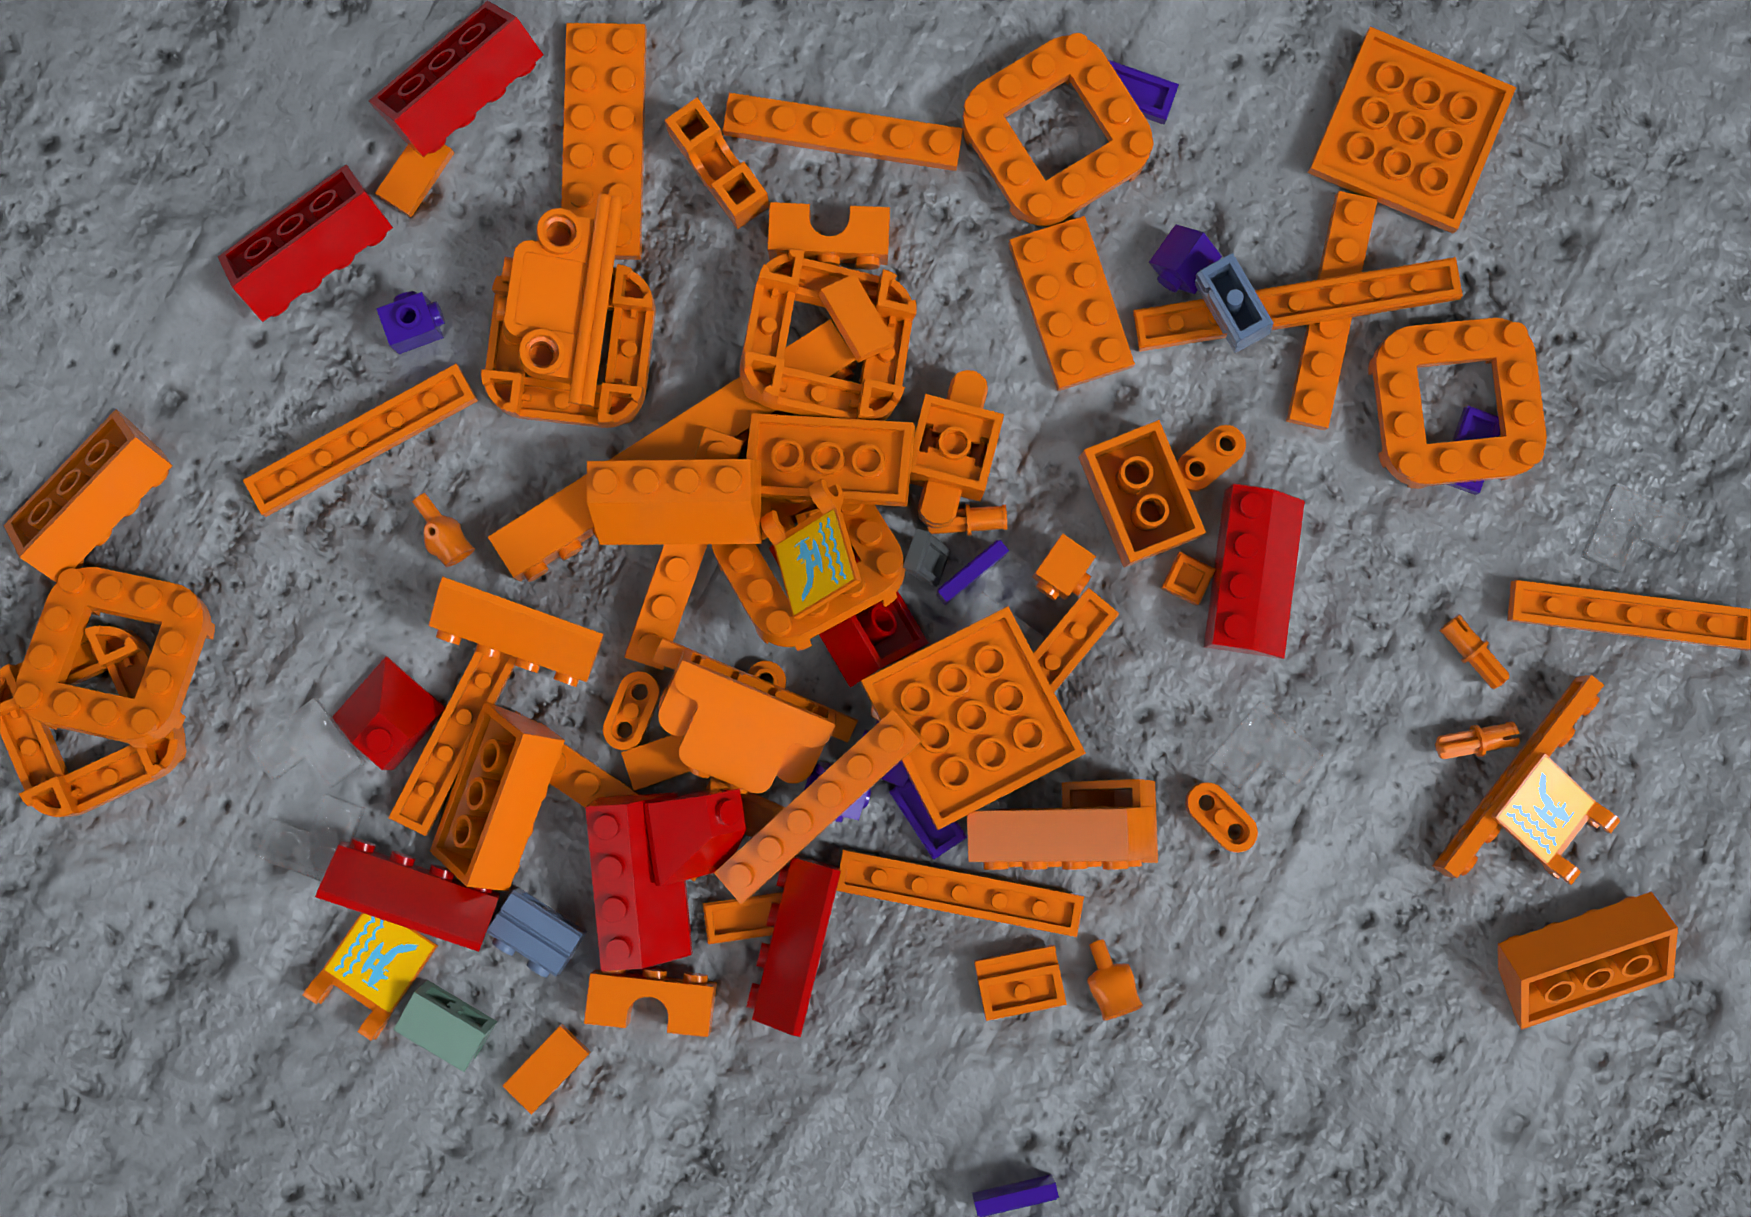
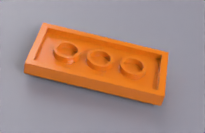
[1008,216,1135,391]
[746,413,915,507]

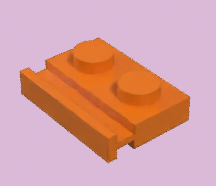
[974,944,1067,1021]

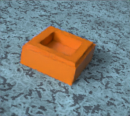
[1160,551,1216,606]

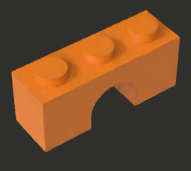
[665,97,770,230]
[768,202,890,270]
[584,968,717,1037]

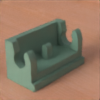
[393,980,498,1072]

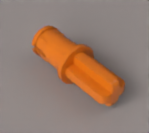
[928,504,1007,536]
[1439,614,1509,689]
[1435,721,1520,759]

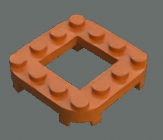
[962,33,1154,227]
[740,249,917,421]
[481,264,656,428]
[1368,318,1547,489]
[711,498,906,651]
[14,567,215,748]
[0,625,187,817]

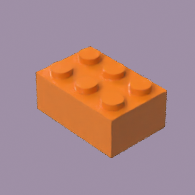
[1078,420,1206,568]

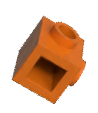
[1032,533,1096,600]

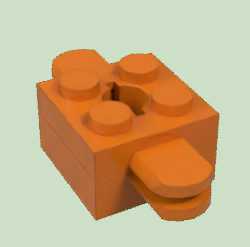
[910,370,1004,528]

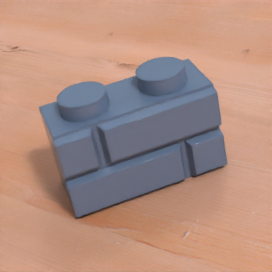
[1195,253,1274,353]
[487,888,588,978]

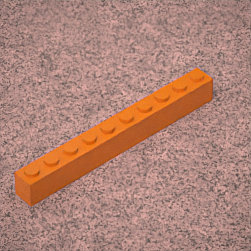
[488,319,857,582]

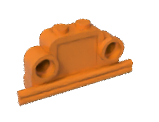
[495,194,623,407]
[652,637,858,794]

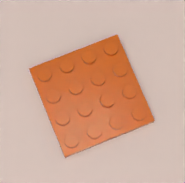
[1307,26,1516,234]
[861,606,1086,831]

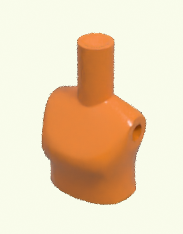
[412,493,475,567]
[1087,939,1143,1021]

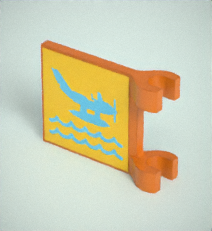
[760,479,862,620]
[1491,752,1620,885]
[302,913,439,1041]

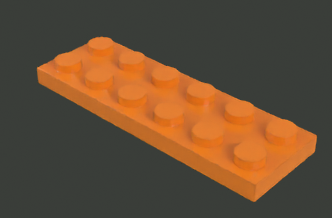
[561,23,647,260]

